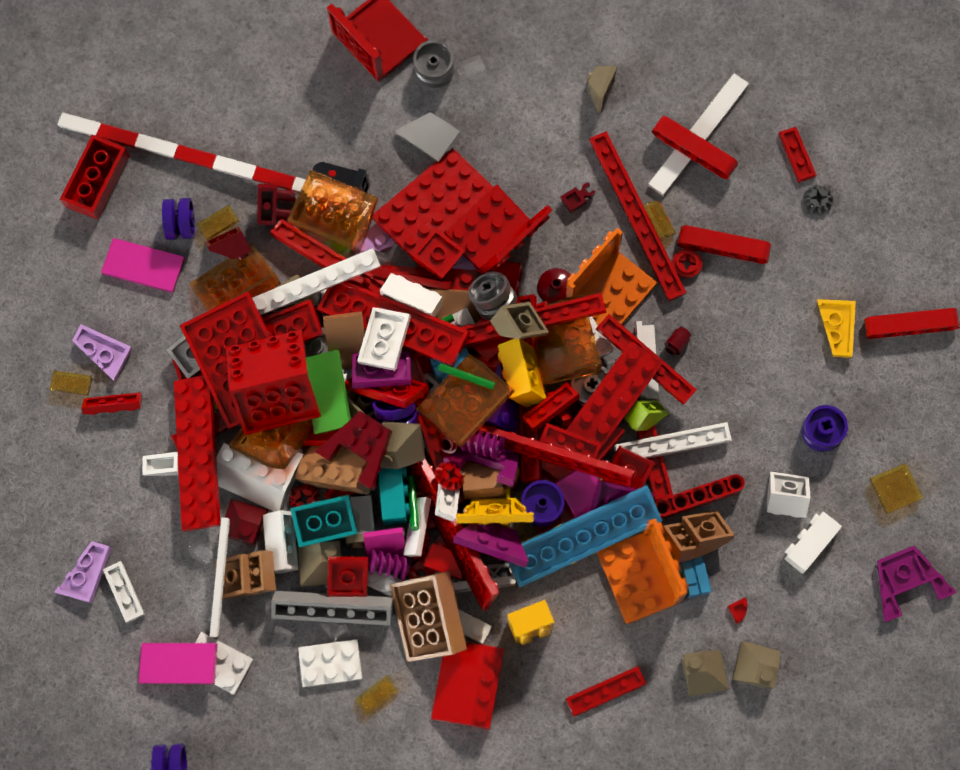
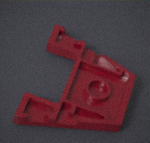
[316,411,392,491]

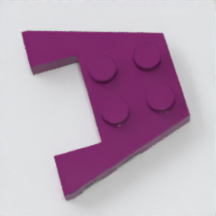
[443,448,520,487]
[877,546,957,623]

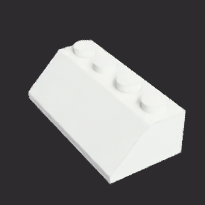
[217,443,296,512]

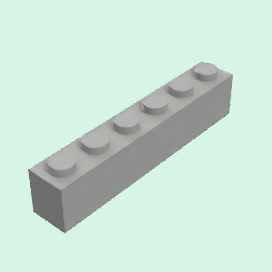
[271,591,393,625]

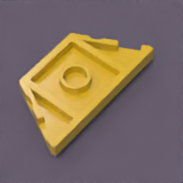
[456,498,534,525]

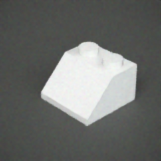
[767,472,810,518]

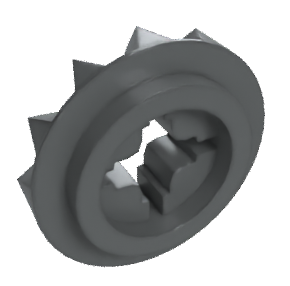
[803,184,834,214]

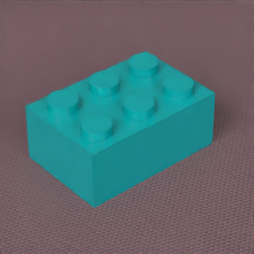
[378,467,410,527]
[290,494,358,547]

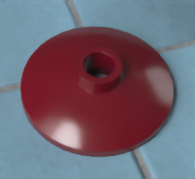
[537,268,571,304]

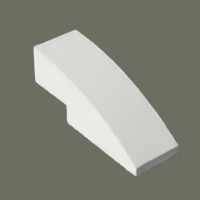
[143,452,179,476]

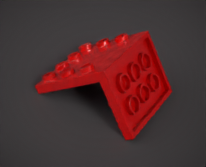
[326,0,428,82]
[445,184,553,275]
[226,330,321,435]

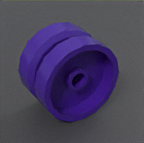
[162,198,195,240]
[372,399,419,424]
[801,405,848,452]
[521,480,565,528]
[151,744,187,770]

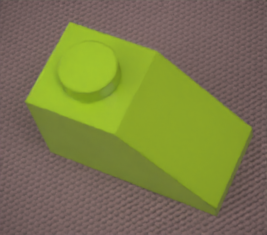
[624,400,670,431]

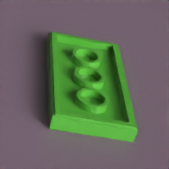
[306,350,351,435]

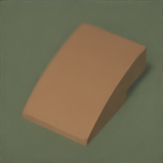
[427,288,481,323]
[323,311,365,370]
[460,461,503,500]
[663,510,735,563]
[215,550,276,600]

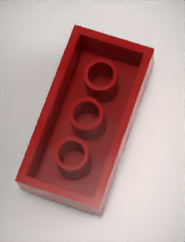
[60,135,130,220]

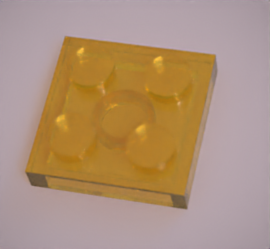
[869,463,923,514]

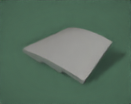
[394,113,460,162]

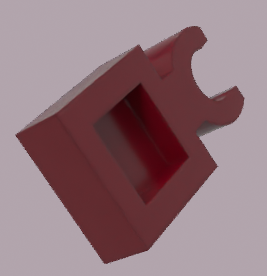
[560,182,595,213]

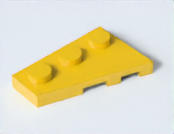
[817,299,856,358]

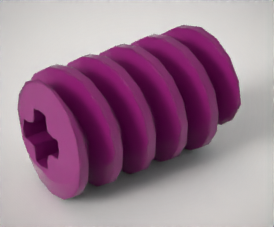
[461,427,505,459]
[368,549,411,581]

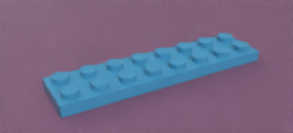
[507,485,662,588]

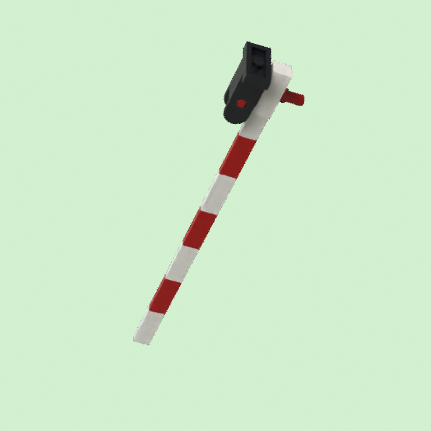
[58,112,370,226]

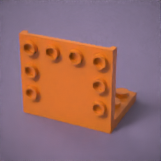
[565,228,657,325]
[596,518,689,625]

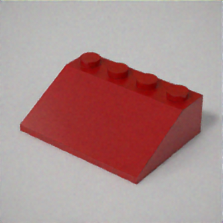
[431,642,504,730]

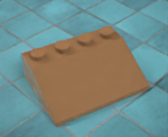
[295,446,371,495]
[390,571,467,662]

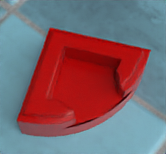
[727,598,748,624]

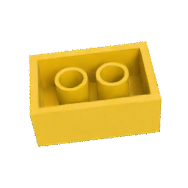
[498,339,546,408]
[507,600,554,646]

